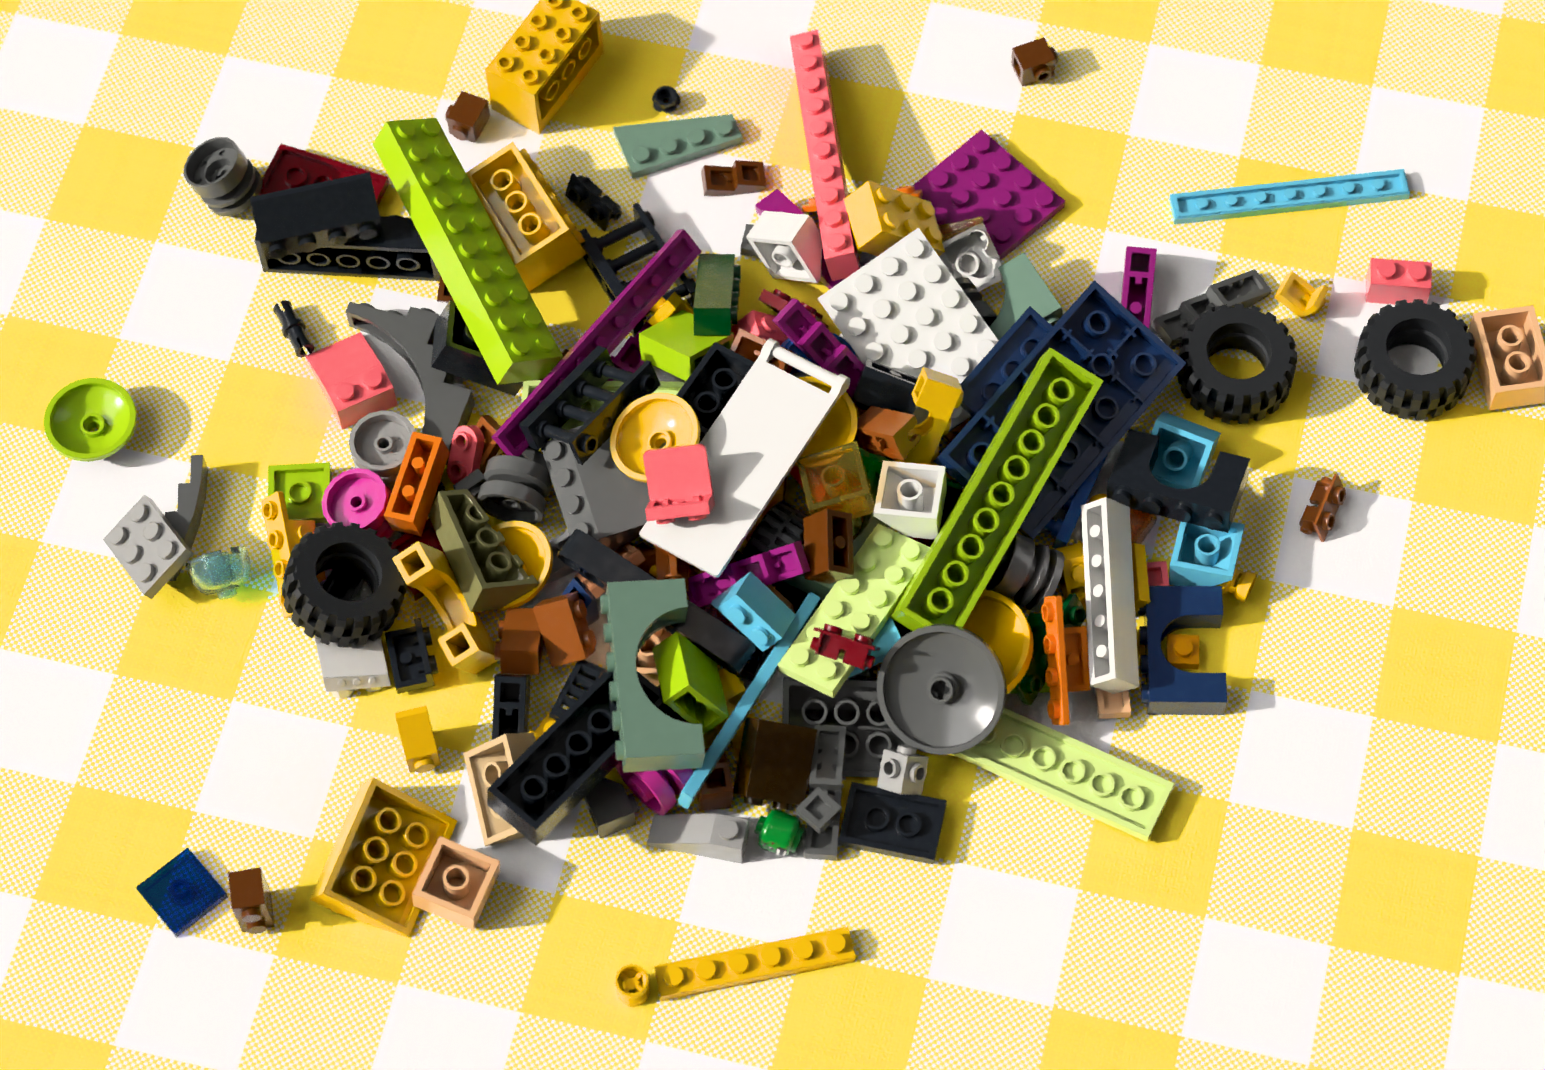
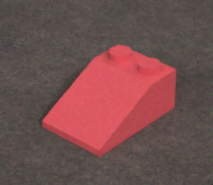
[306,332,398,430]

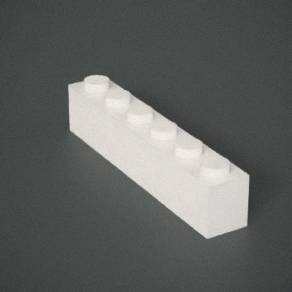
[1081,497,1139,694]

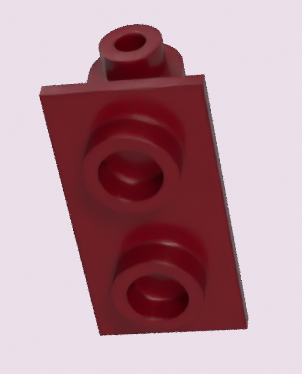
[810,623,880,670]

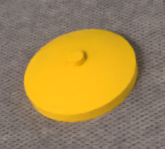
[962,590,1034,694]

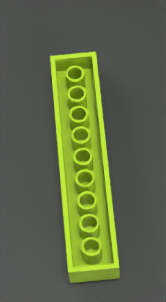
[373,118,563,385]
[890,348,1103,631]

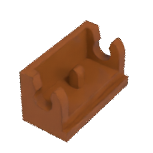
[855,406,921,461]

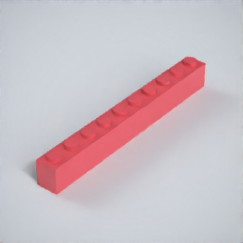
[790,29,860,281]

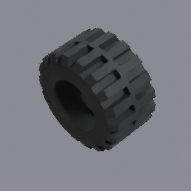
[742,500,808,587]

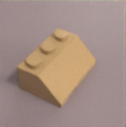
[463,733,536,846]

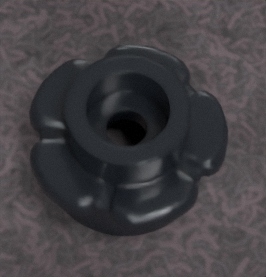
[652,86,681,113]

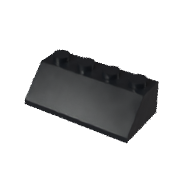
[249,172,384,260]

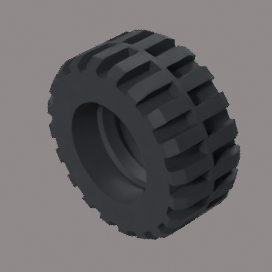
[1354,299,1477,420]
[1177,303,1297,424]
[281,522,407,648]

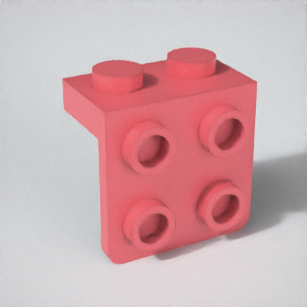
[643,444,715,524]

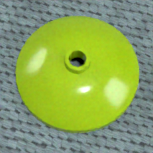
[44,378,137,462]

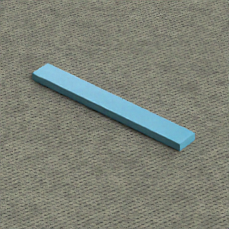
[1169,169,1410,225]
[678,592,820,809]

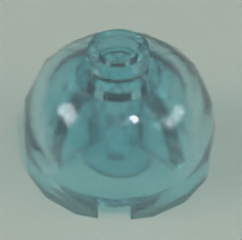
[186,546,251,600]

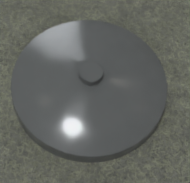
[877,624,1007,755]

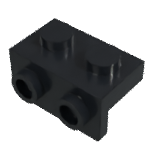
[385,618,438,694]

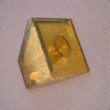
[797,441,875,519]

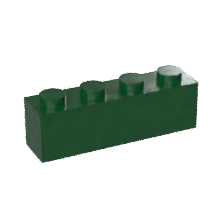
[693,254,741,336]

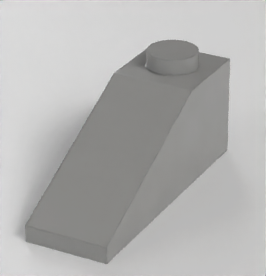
[647,814,749,864]

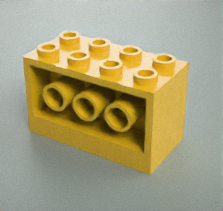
[485,0,604,135]
[466,142,586,292]

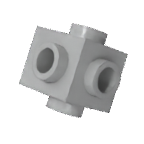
[877,745,929,795]

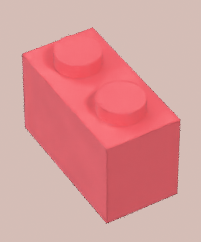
[1365,258,1432,305]

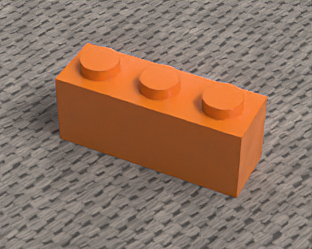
[384,431,450,536]

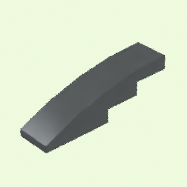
[1151,269,1272,347]
[165,455,208,581]
[804,724,846,861]

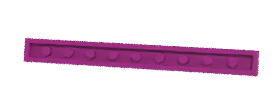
[492,229,702,457]

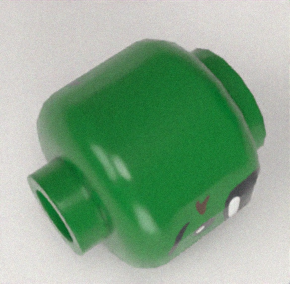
[754,809,804,857]

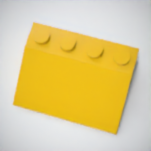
[310,777,458,937]

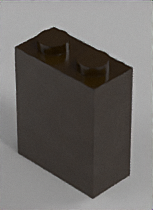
[733,717,817,811]

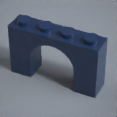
[1138,586,1227,715]

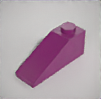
[1121,246,1157,329]

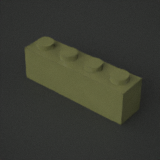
[428,489,539,612]

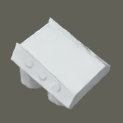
[939,222,1003,292]
[315,636,391,699]

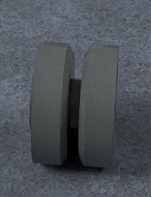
[477,455,552,524]

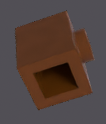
[1011,37,1058,87]
[445,91,491,143]

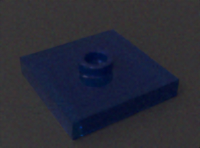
[135,847,228,938]

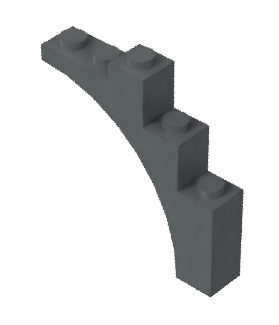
[345,302,475,465]

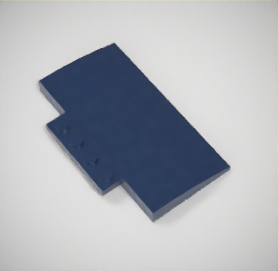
[934,280,1186,540]

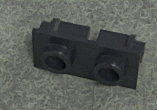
[565,173,622,231]

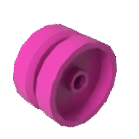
[321,468,395,539]
[616,760,693,816]

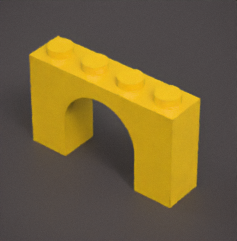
[392,541,498,674]

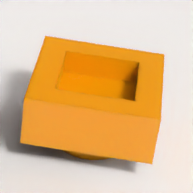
[1166,634,1199,670]

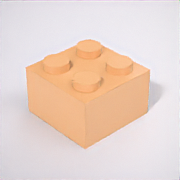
[412,836,500,931]

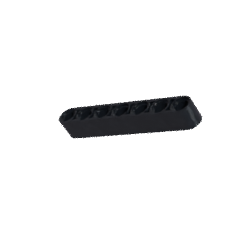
[557,529,757,675]

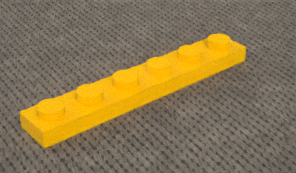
[654,926,855,1001]

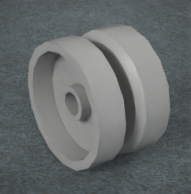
[349,410,415,490]

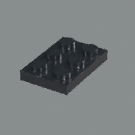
[838,782,947,865]

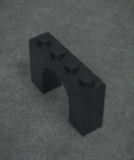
[1107,429,1250,533]

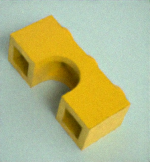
[891,367,964,465]

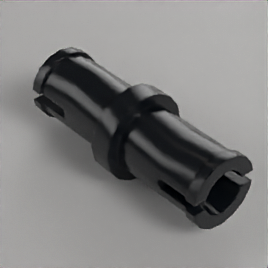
[273,300,314,358]

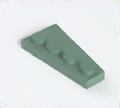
[613,114,743,179]

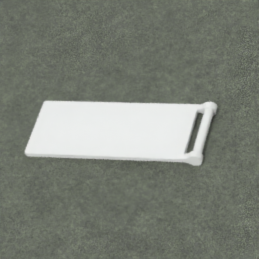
[640,338,850,578]

